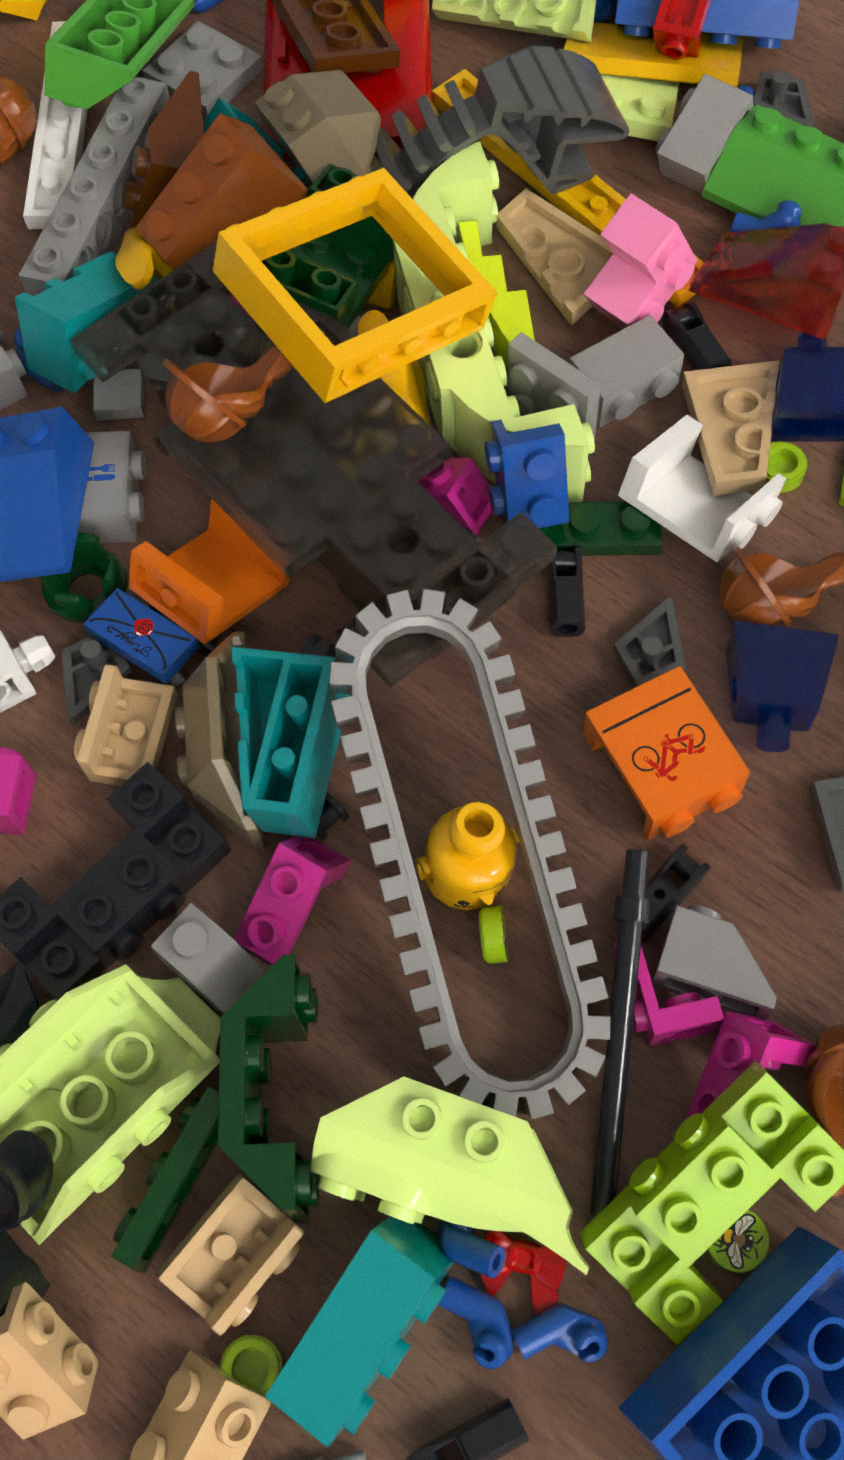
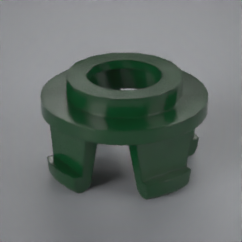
[37,532,127,623]

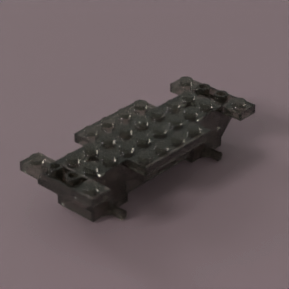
[70,241,557,688]

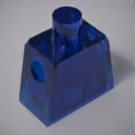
[771,330,844,442]
[726,621,838,753]

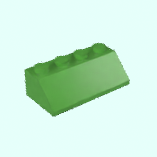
[45,0,195,109]
[701,104,844,264]

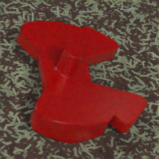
[480,1230,567,1314]

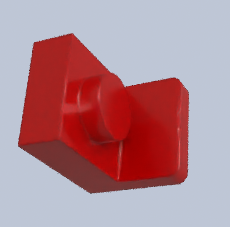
[653,0,711,59]

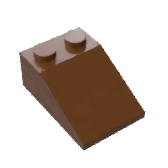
[122,71,204,229]

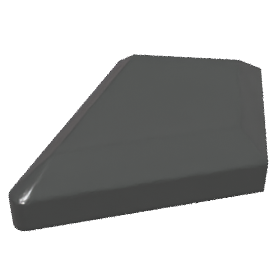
[753,70,815,127]
[613,597,686,687]
[61,636,132,724]

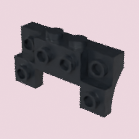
[0,761,231,1000]

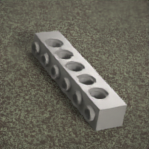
[19,77,170,296]

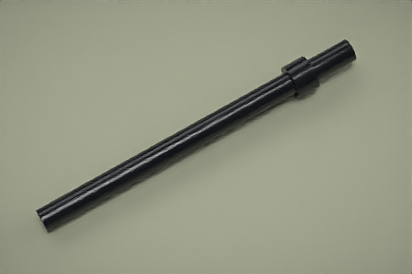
[590,849,651,1217]

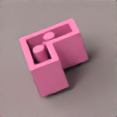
[584,193,697,329]

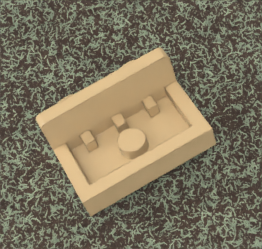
[74,664,178,786]
[155,1173,304,1336]
[0,1282,98,1440]
[130,1349,271,1460]

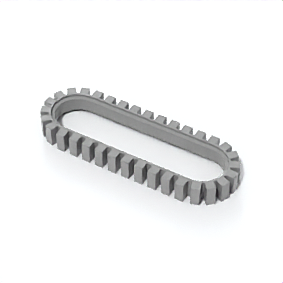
[330,589,610,1120]

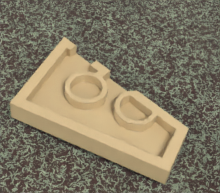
[496,188,613,326]
[682,360,780,496]

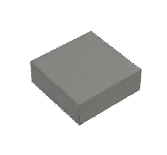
[93,368,145,421]

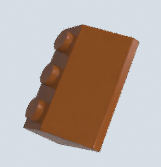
[135,113,309,301]

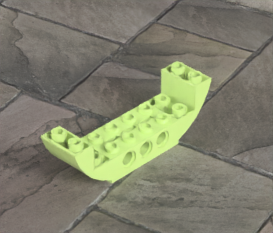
[393,141,595,502]

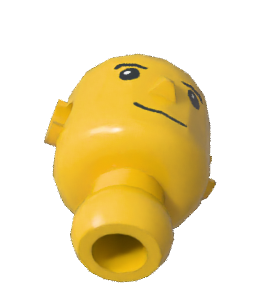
[415,801,520,911]

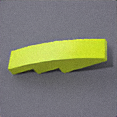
[458,220,535,370]

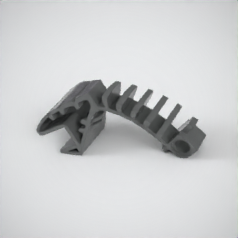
[370,46,630,198]

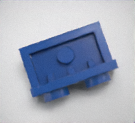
[484,419,569,534]

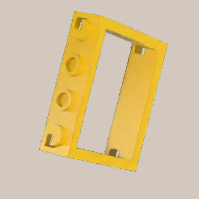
[213,168,498,403]

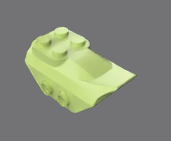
[0,964,220,1245]
[310,1076,589,1276]

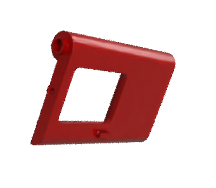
[262,0,433,161]

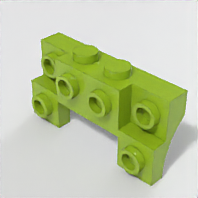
[579,1061,844,1346]

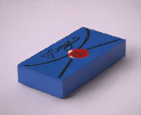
[83,588,200,684]

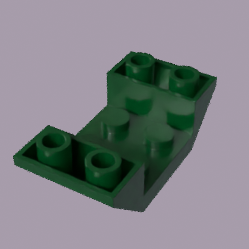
[261,163,394,328]
[218,954,320,1223]

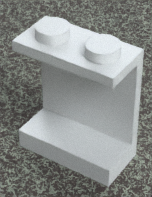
[618,415,787,562]

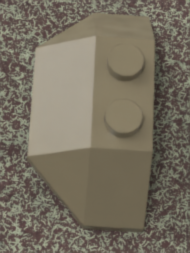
[254,69,381,185]
[175,631,265,849]

